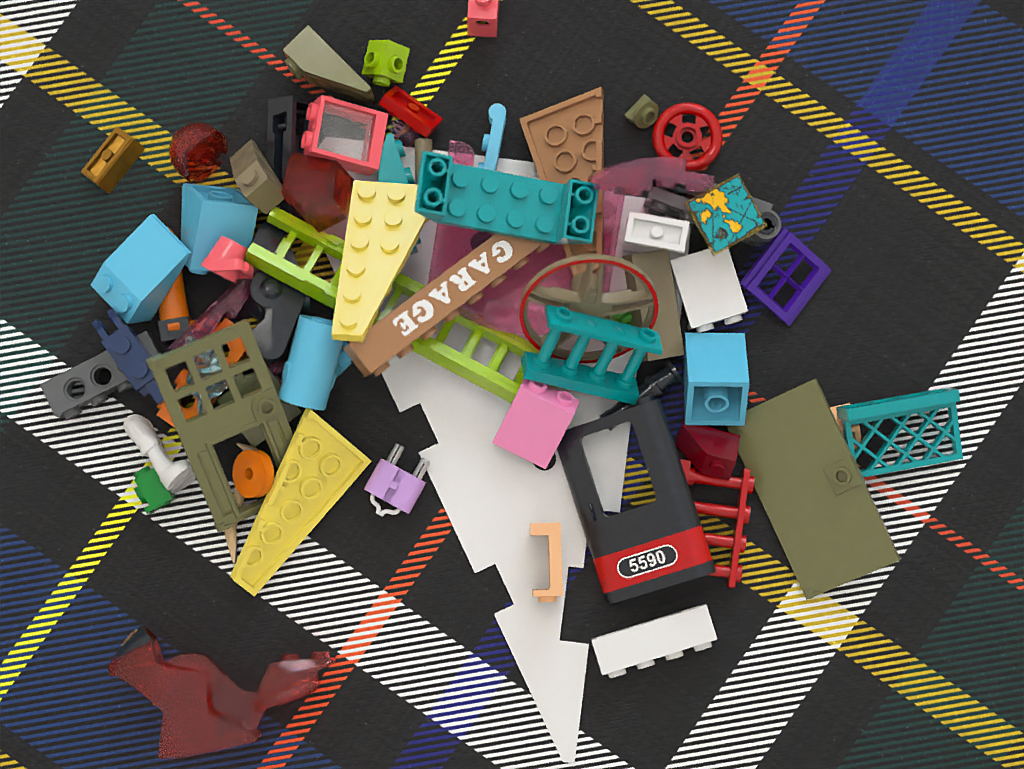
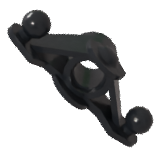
[246,221,310,364]

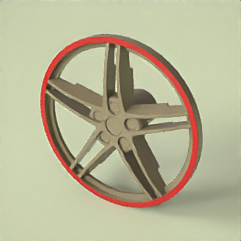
[519,254,659,363]

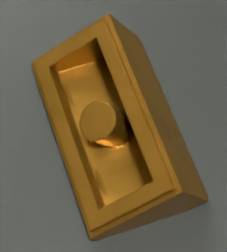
[81,126,145,193]

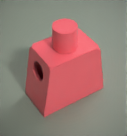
[467,0,500,38]

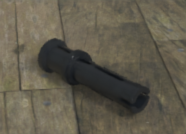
[599,360,684,431]

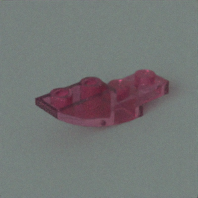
[588,157,715,196]

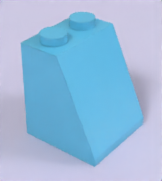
[181,183,258,275]
[683,332,749,426]

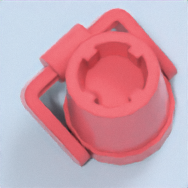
[201,235,254,283]

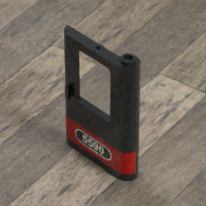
[557,395,716,605]

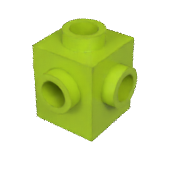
[362,40,410,87]

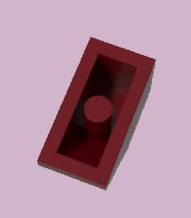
[676,420,741,480]

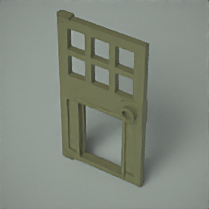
[146,319,293,532]

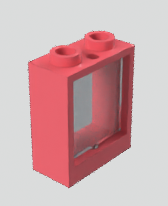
[301,95,388,176]

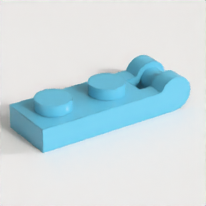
[478,103,506,171]

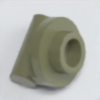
[624,94,659,129]

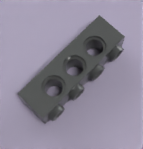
[39,331,161,420]

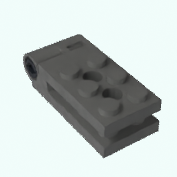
[643,164,781,247]

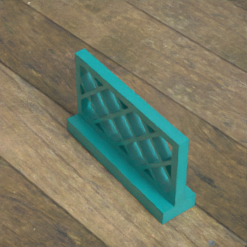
[836,387,963,477]

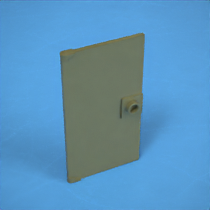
[726,378,901,600]

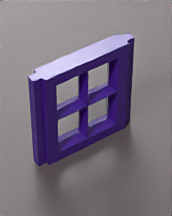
[739,227,832,326]

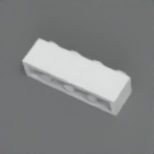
[591,604,717,678]

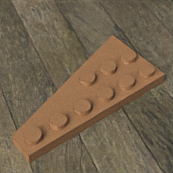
[519,87,604,276]

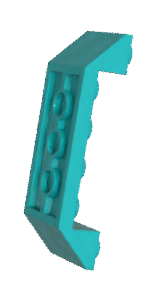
[414,151,599,245]

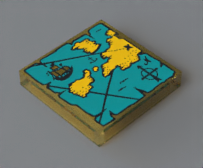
[684,174,768,256]

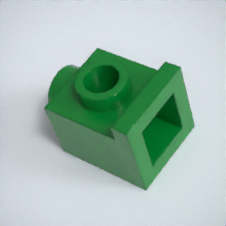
[133,466,177,514]

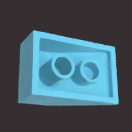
[91,214,192,324]

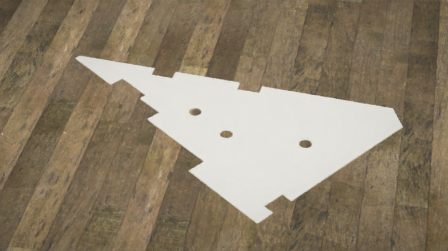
[294,137,691,763]

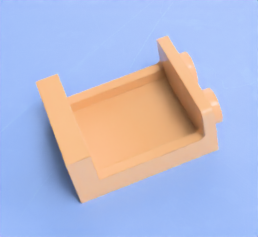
[530,522,563,602]

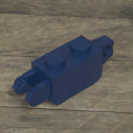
[92,308,164,405]

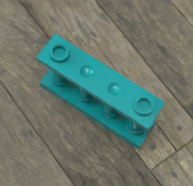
[521,305,663,405]

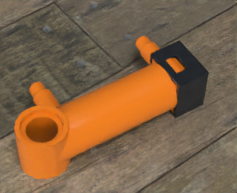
[158,227,215,344]

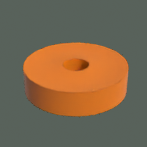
[232,450,274,498]

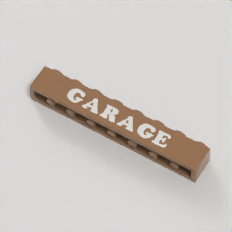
[343,234,551,377]

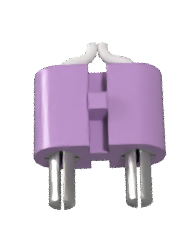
[364,443,430,517]

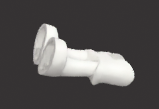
[123,414,196,493]

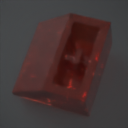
[281,153,354,233]

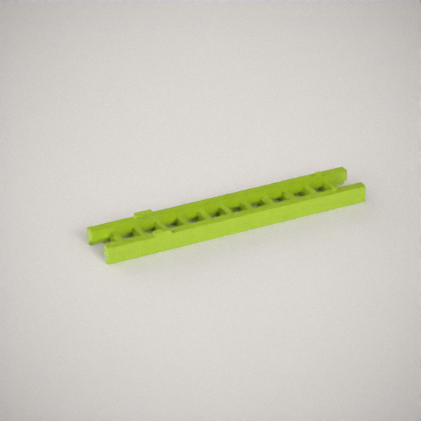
[244,207,557,404]

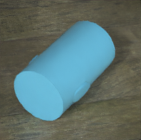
[278,315,344,410]

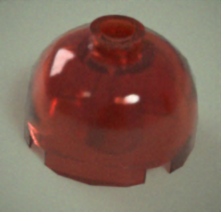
[169,122,228,182]

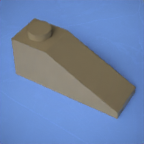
[230,139,288,214]

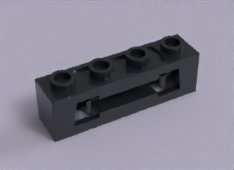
[264,95,314,219]

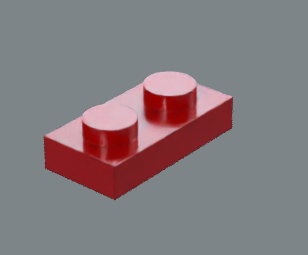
[379,85,443,138]

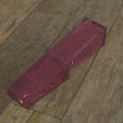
[167,266,261,360]

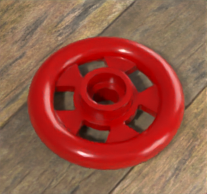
[652,102,723,172]

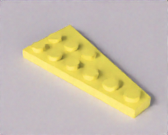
[331,180,429,342]
[230,408,372,597]

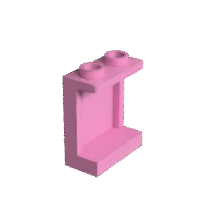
[492,379,580,469]

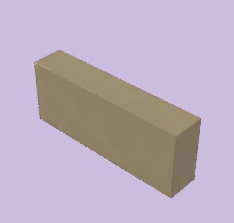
[622,250,685,361]

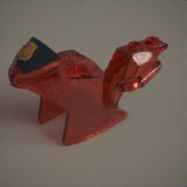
[108,625,336,759]

